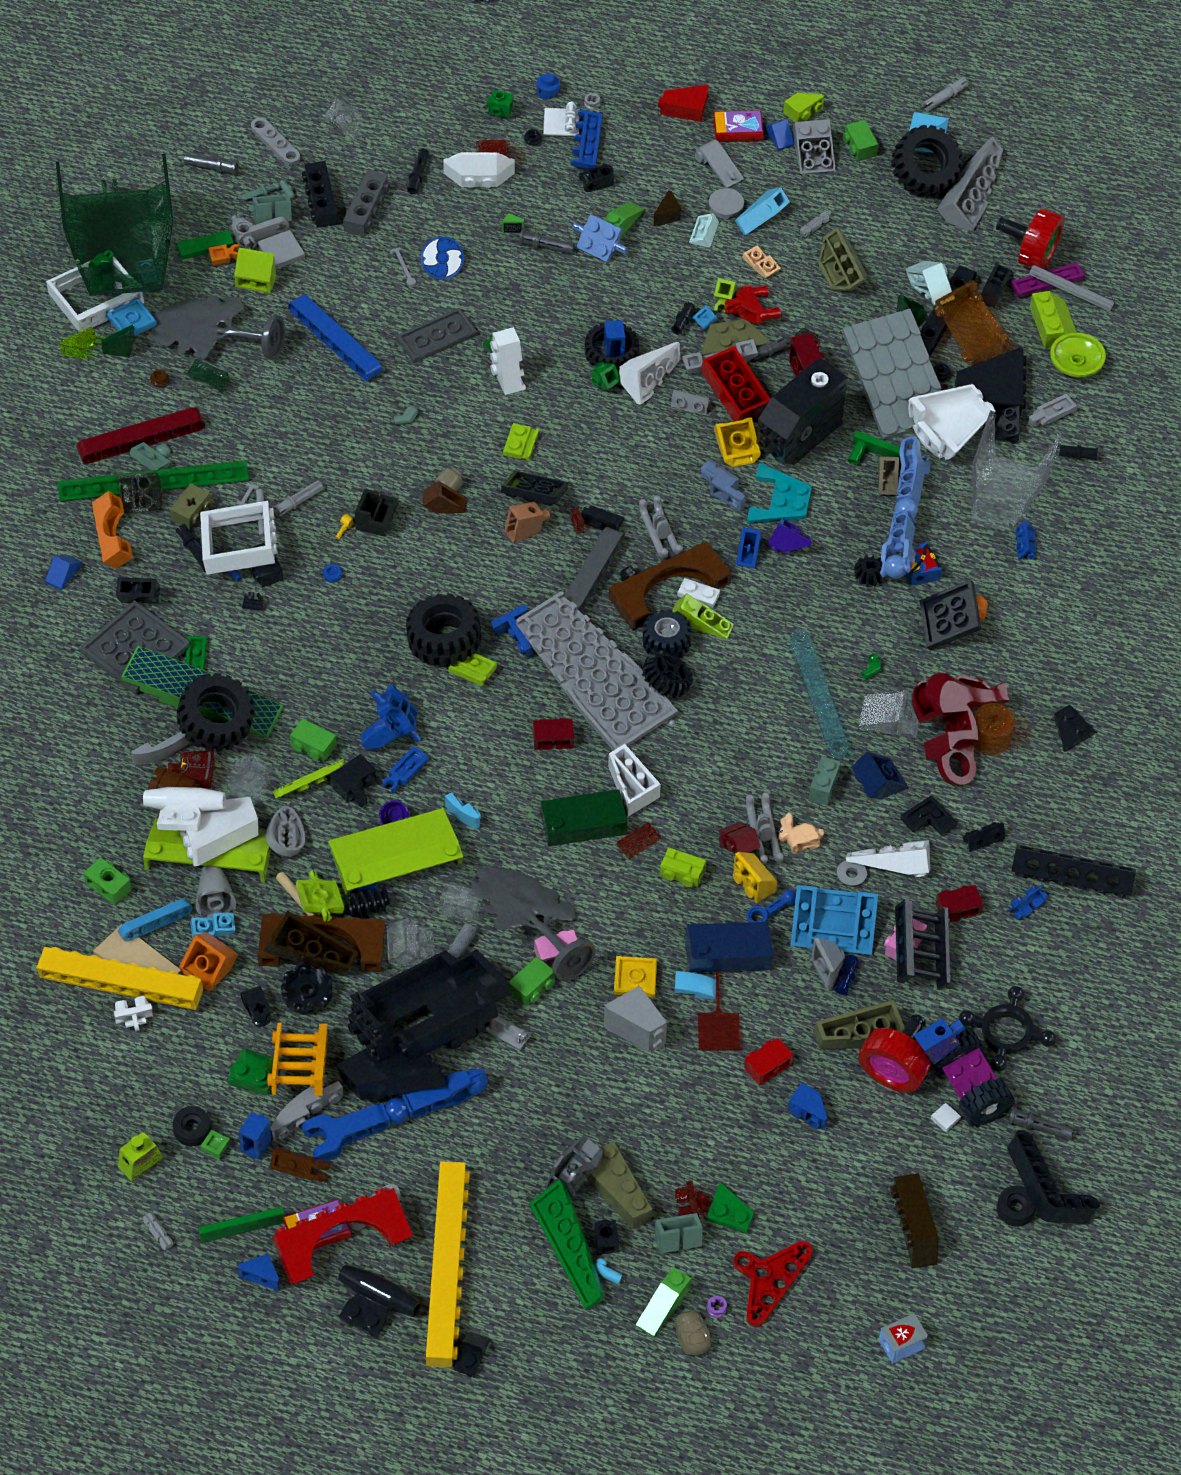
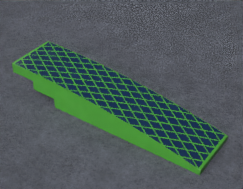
[121,646,283,738]

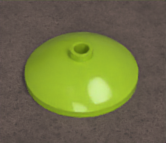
[1050,333,1106,377]

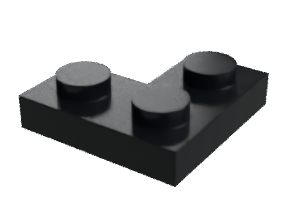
[900,795,957,836]

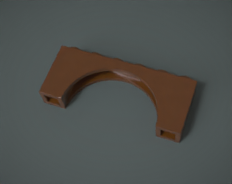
[609,541,731,631]
[258,913,385,972]

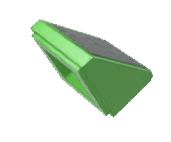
[502,213,524,233]

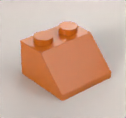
[179,932,239,991]

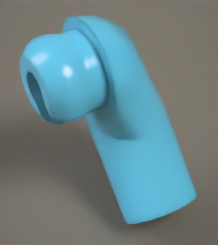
[594,1258,622,1284]

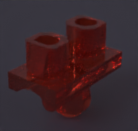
[675,1181,711,1217]

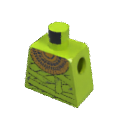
[118,1132,163,1182]

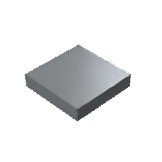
[257,230,305,269]

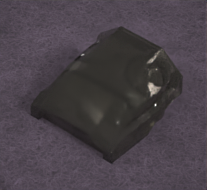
[116,472,162,513]

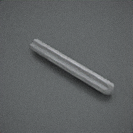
[1029,265,1114,311]

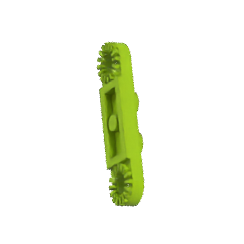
[272,759,346,799]

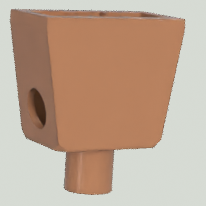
[504,502,550,544]

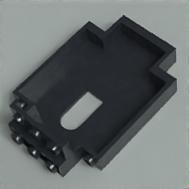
[348,949,510,1062]

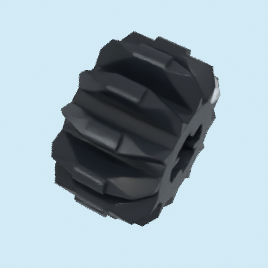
[854,554,885,587]

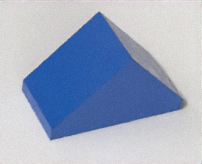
[763,120,794,151]
[736,527,762,568]
[45,554,83,590]
[238,1253,280,1291]

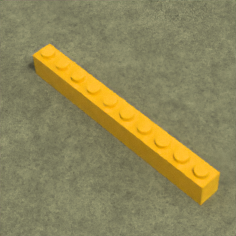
[426,1161,470,1367]

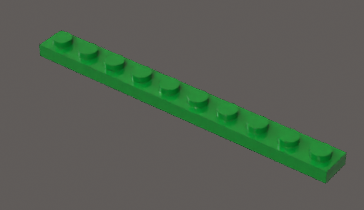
[57,460,249,501]

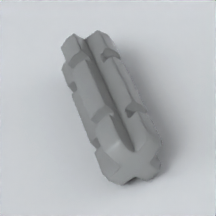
[800,212,829,237]
[143,1212,173,1250]

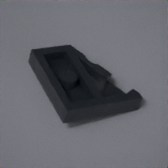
[1054,704,1095,752]

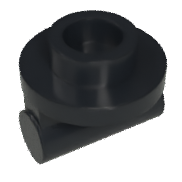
[242,592,263,611]

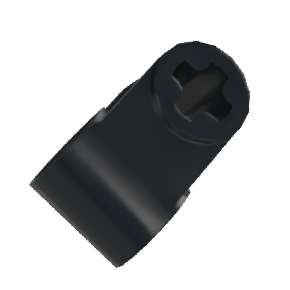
[579,164,614,192]
[240,986,270,1027]

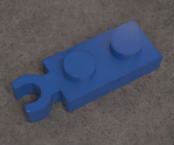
[382,746,429,794]

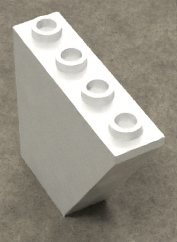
[179,797,258,866]

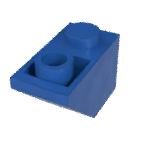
[788,1082,827,1130]

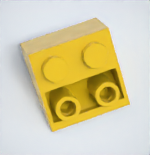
[733,852,777,903]

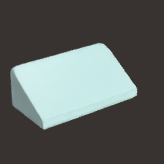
[689,213,719,247]

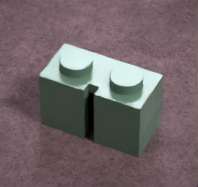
[252,194,292,224]
[809,756,841,806]
[655,1213,703,1254]

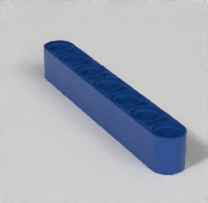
[288,294,383,381]

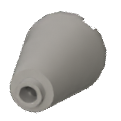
[195,866,236,918]

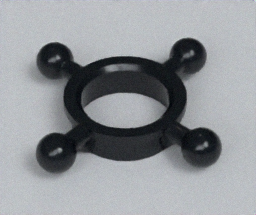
[959,986,1056,1072]

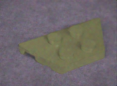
[701,319,770,356]

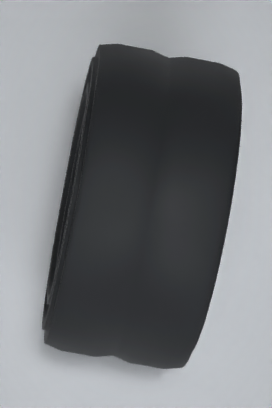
[173,1106,212,1147]
[996,1186,1036,1227]

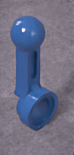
[747,889,796,922]

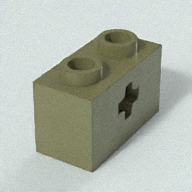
[170,484,212,529]

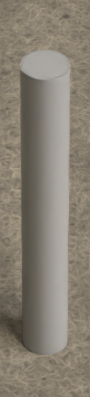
[256,489,265,538]

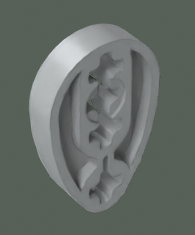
[266,806,305,857]

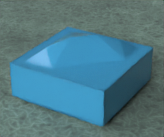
[693,305,718,331]

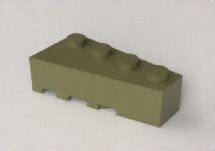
[813,1000,904,1050]
[575,1141,652,1229]

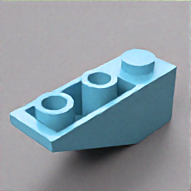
[735,187,790,235]

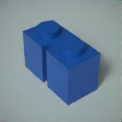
[604,320,625,357]
[238,1112,272,1160]

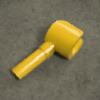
[335,514,354,539]

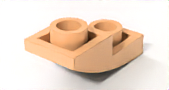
[742,245,781,278]

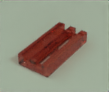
[617,822,661,859]

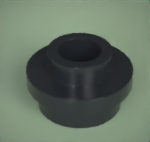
[524,129,542,146]
[933,363,951,381]
[619,565,637,581]

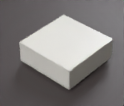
[931,1103,961,1132]

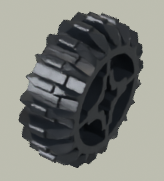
[642,650,694,698]

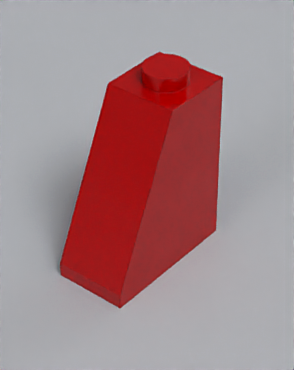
[658,85,709,122]

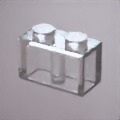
[439,883,485,922]

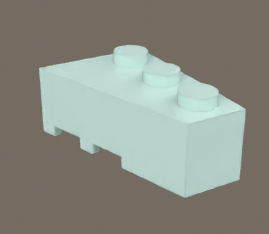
[906,261,954,305]

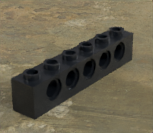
[1011,844,1136,898]

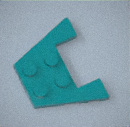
[747,463,812,525]

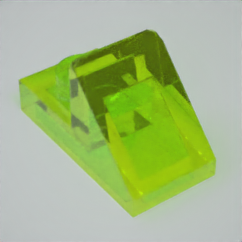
[59,327,97,360]

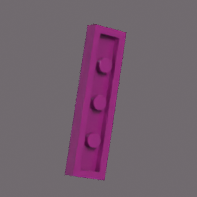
[1011,263,1085,298]

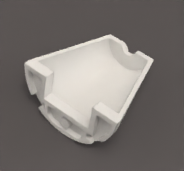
[908,384,995,460]

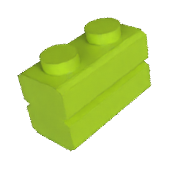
[660,848,707,888]

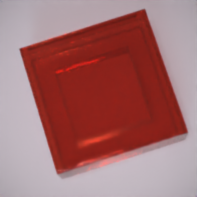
[571,507,584,534]

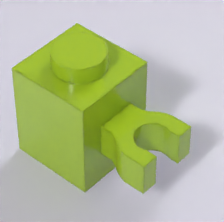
[714,278,738,313]

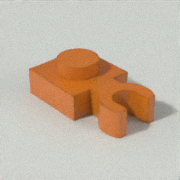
[208,244,240,266]

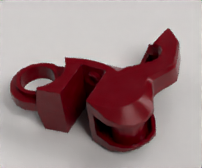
[912,673,1009,787]

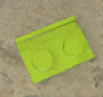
[503,423,539,461]
[449,653,497,686]

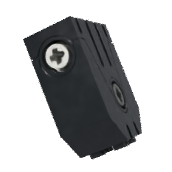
[756,357,848,465]

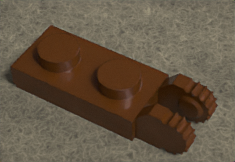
[270,1146,331,1182]

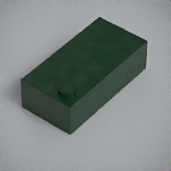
[541,789,627,847]

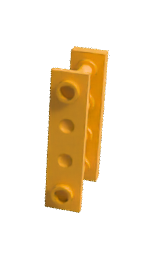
[268,1023,328,1096]

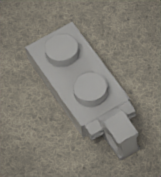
[1028,394,1078,428]

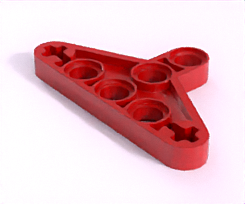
[733,1241,812,1327]

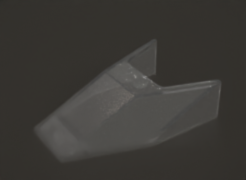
[973,410,1063,532]

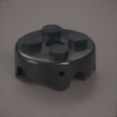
[281,961,333,1015]

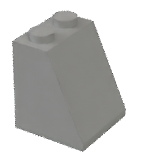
[604,986,667,1052]

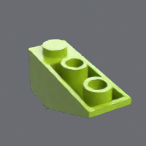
[673,593,734,639]

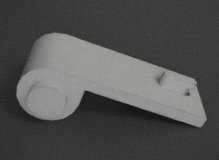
[695,139,744,188]

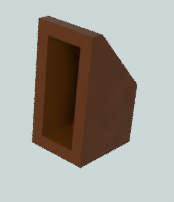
[423,481,466,514]

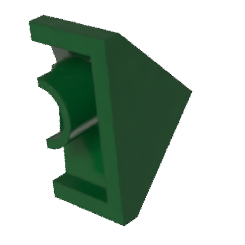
[896,294,928,328]

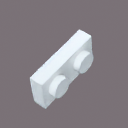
[677,578,720,608]

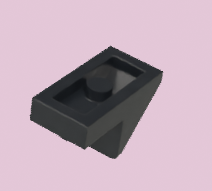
[454,1332,490,1378]

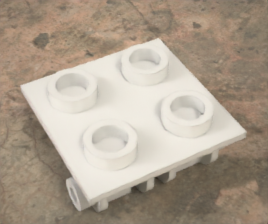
[543,102,580,136]

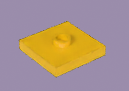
[614,956,657,998]

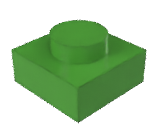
[201,1130,230,1159]

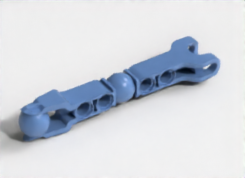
[880,436,931,579]

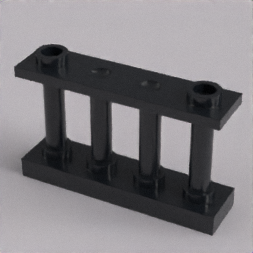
[895,899,952,990]

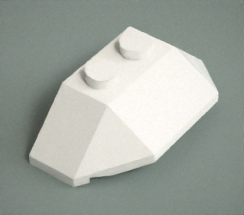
[444,152,515,188]

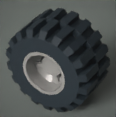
[643,610,691,658]

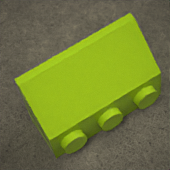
[1030,291,1077,348]

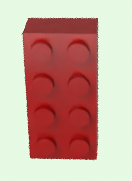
[701,346,770,422]

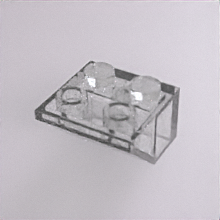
[387,917,435,968]

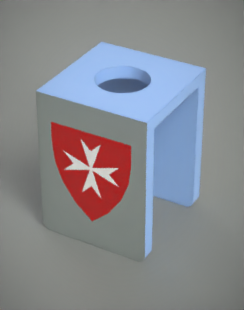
[879,1314,928,1364]

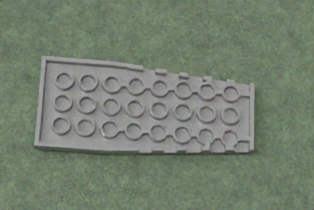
[516,591,678,751]

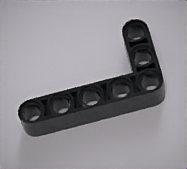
[1007,1130,1100,1223]

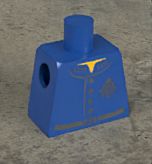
[914,1019,965,1065]

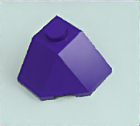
[768,518,813,552]

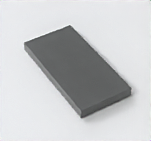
[396,308,478,363]

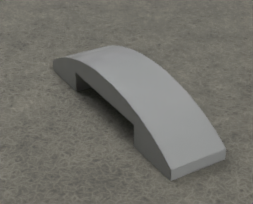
[682,339,758,374]
[131,732,190,765]

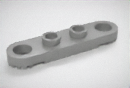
[251,118,300,166]

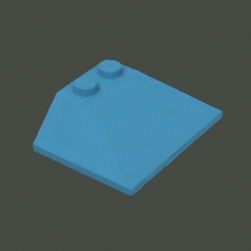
[790,885,878,955]

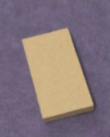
[93,924,181,975]

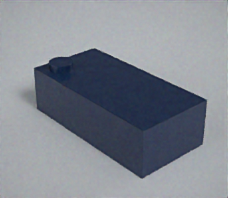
[684,922,774,972]

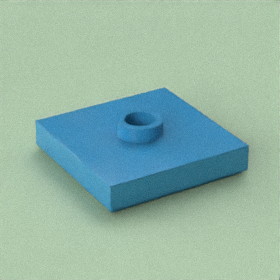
[106,297,157,336]

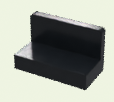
[581,505,624,531]

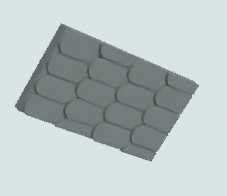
[842,309,941,441]

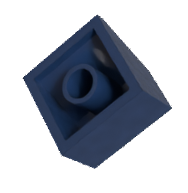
[851,752,908,800]

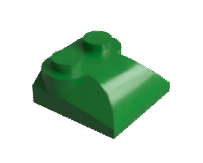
[227,1048,282,1096]

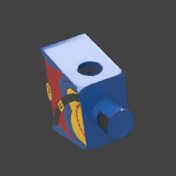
[901,542,942,585]

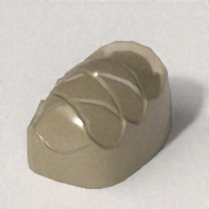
[675,1310,711,1355]

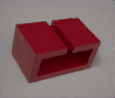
[533,718,574,750]
[719,822,760,854]
[935,885,983,923]

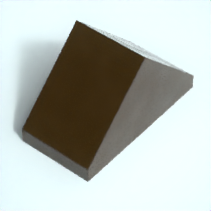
[654,190,681,227]

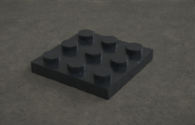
[500,470,569,506]
[919,579,982,650]

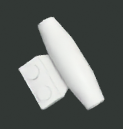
[143,787,226,831]

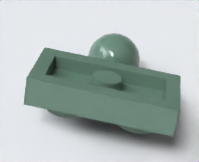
[130,442,171,470]

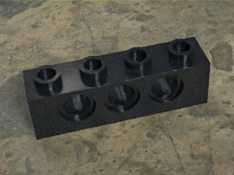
[302,161,338,228]

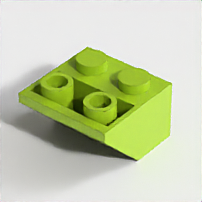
[234,247,276,293]

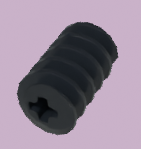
[345,886,390,917]

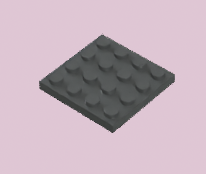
[80,600,190,694]

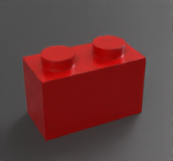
[744,1037,793,1086]

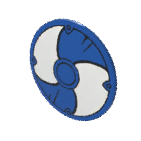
[421,237,464,279]

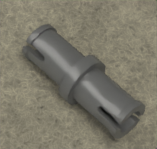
[753,338,788,361]

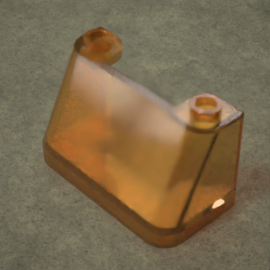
[934,280,1010,364]

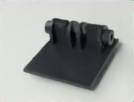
[984,405,1020,444]

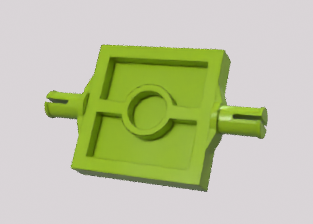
[295,870,344,922]

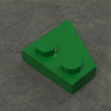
[706,1183,754,1234]

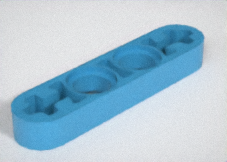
[118,898,193,941]

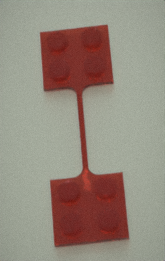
[698,971,740,1050]

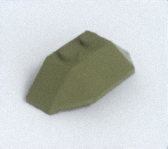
[818,227,867,291]

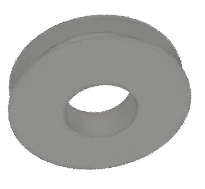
[837,861,867,886]

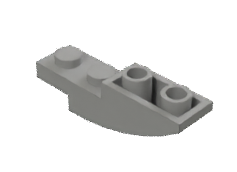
[271,1081,343,1141]

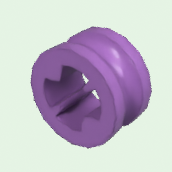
[707,1296,727,1318]

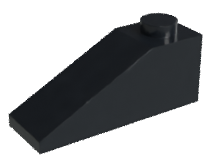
[978,263,1012,308]

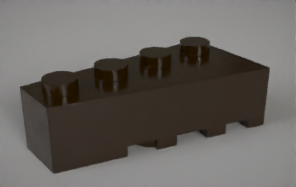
[263,910,358,976]
[890,1173,939,1269]

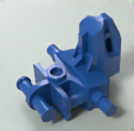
[360,684,422,750]

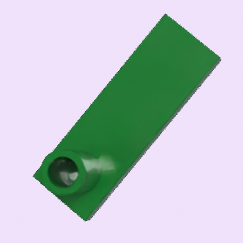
[848,431,901,466]

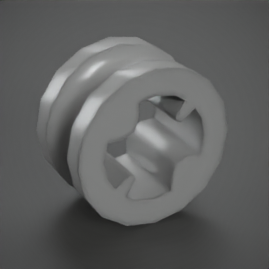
[584,93,600,110]

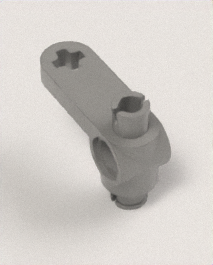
[231,214,289,249]

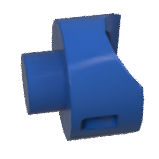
[536,73,560,100]

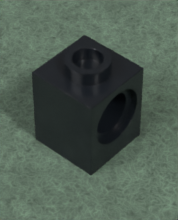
[594,1220,619,1255]

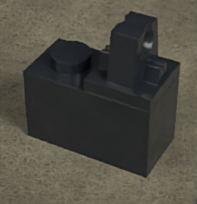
[329,754,376,808]

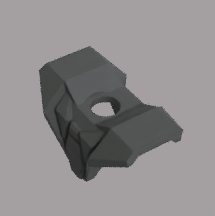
[545,1135,604,1200]

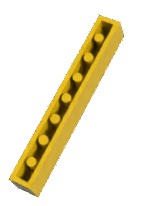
[36,947,204,1010]

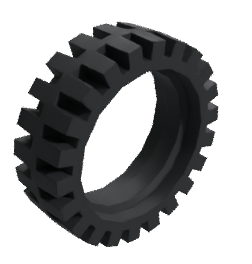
[585,322,639,372]

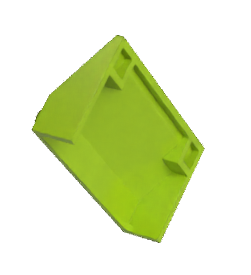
[328,808,463,897]
[143,818,271,883]

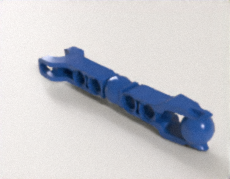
[301,1068,488,1161]

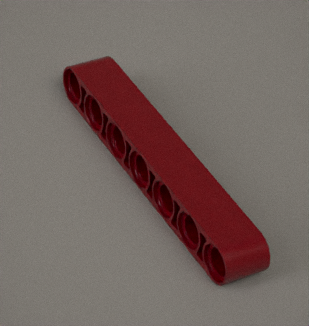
[76,407,205,464]

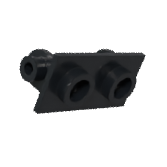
[963,822,1005,852]

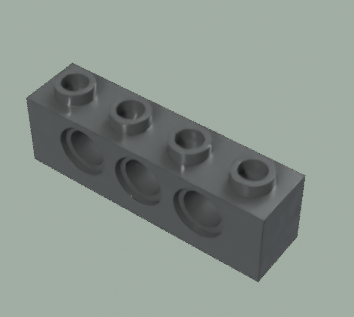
[343,170,390,237]

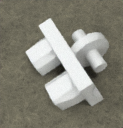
[114,996,153,1032]

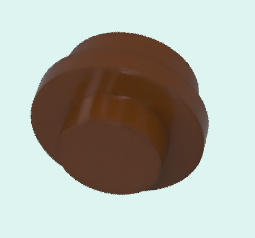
[150,369,169,387]

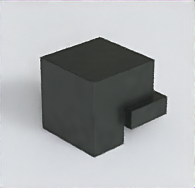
[355,489,399,537]

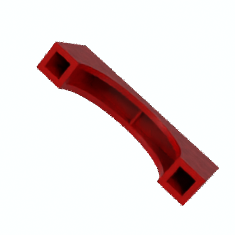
[272,1187,413,1286]

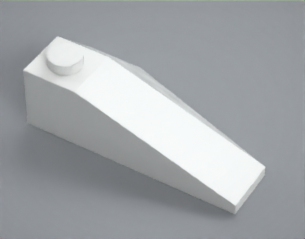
[619,342,681,405]
[846,840,930,877]

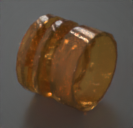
[974,703,1015,755]

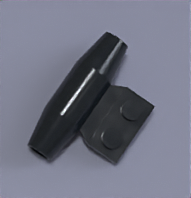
[338,1264,421,1338]

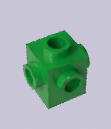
[486,90,514,118]
[590,362,621,390]

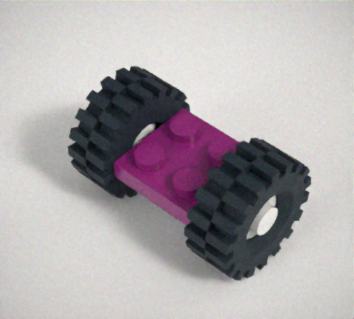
[933,1027,1015,1127]

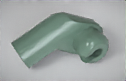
[393,405,418,425]

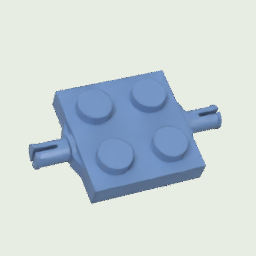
[572,214,628,262]

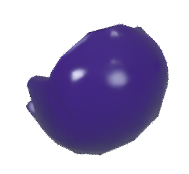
[379,800,410,825]

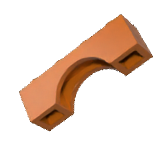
[92,491,133,569]

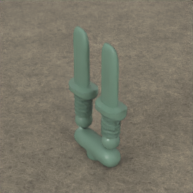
[241,180,295,212]

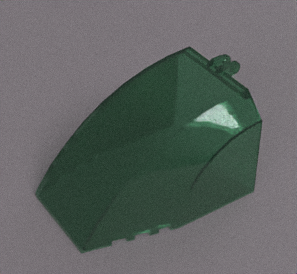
[56,154,173,296]

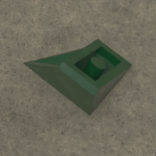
[101,325,135,358]

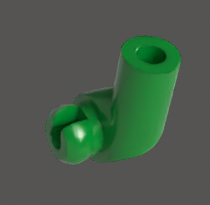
[88,250,114,270]

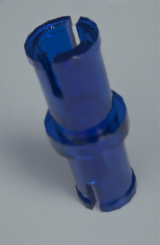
[835,955,859,995]

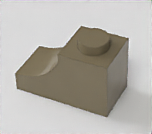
[878,456,899,495]

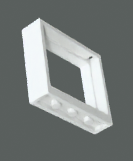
[46,257,144,333]
[200,501,278,575]

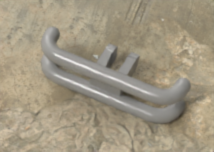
[639,495,683,559]
[746,792,784,865]

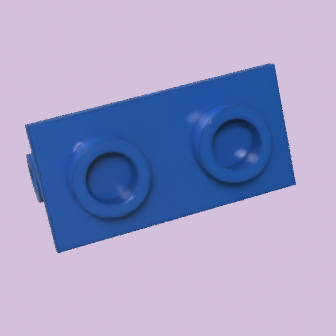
[1015,519,1036,560]
[1007,884,1048,920]

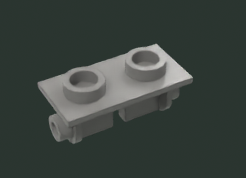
[671,390,711,415]
[485,1015,531,1050]

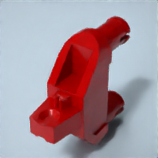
[724,285,781,324]

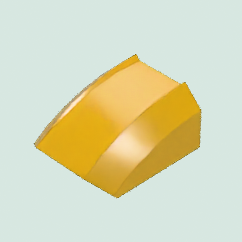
[714,417,761,467]

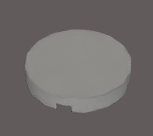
[709,188,744,219]

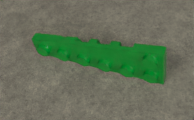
[529,1179,605,1310]

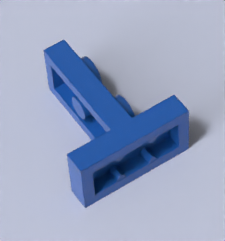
[490,604,535,658]

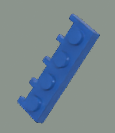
[571,110,602,169]

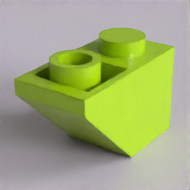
[783,93,824,122]

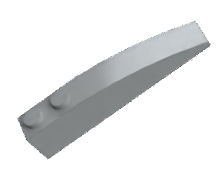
[937,137,1003,231]

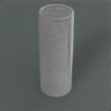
[448,924,477,959]

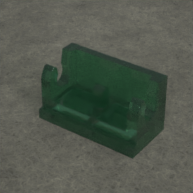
[187,359,231,393]

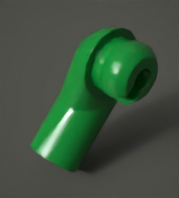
[861,653,881,680]

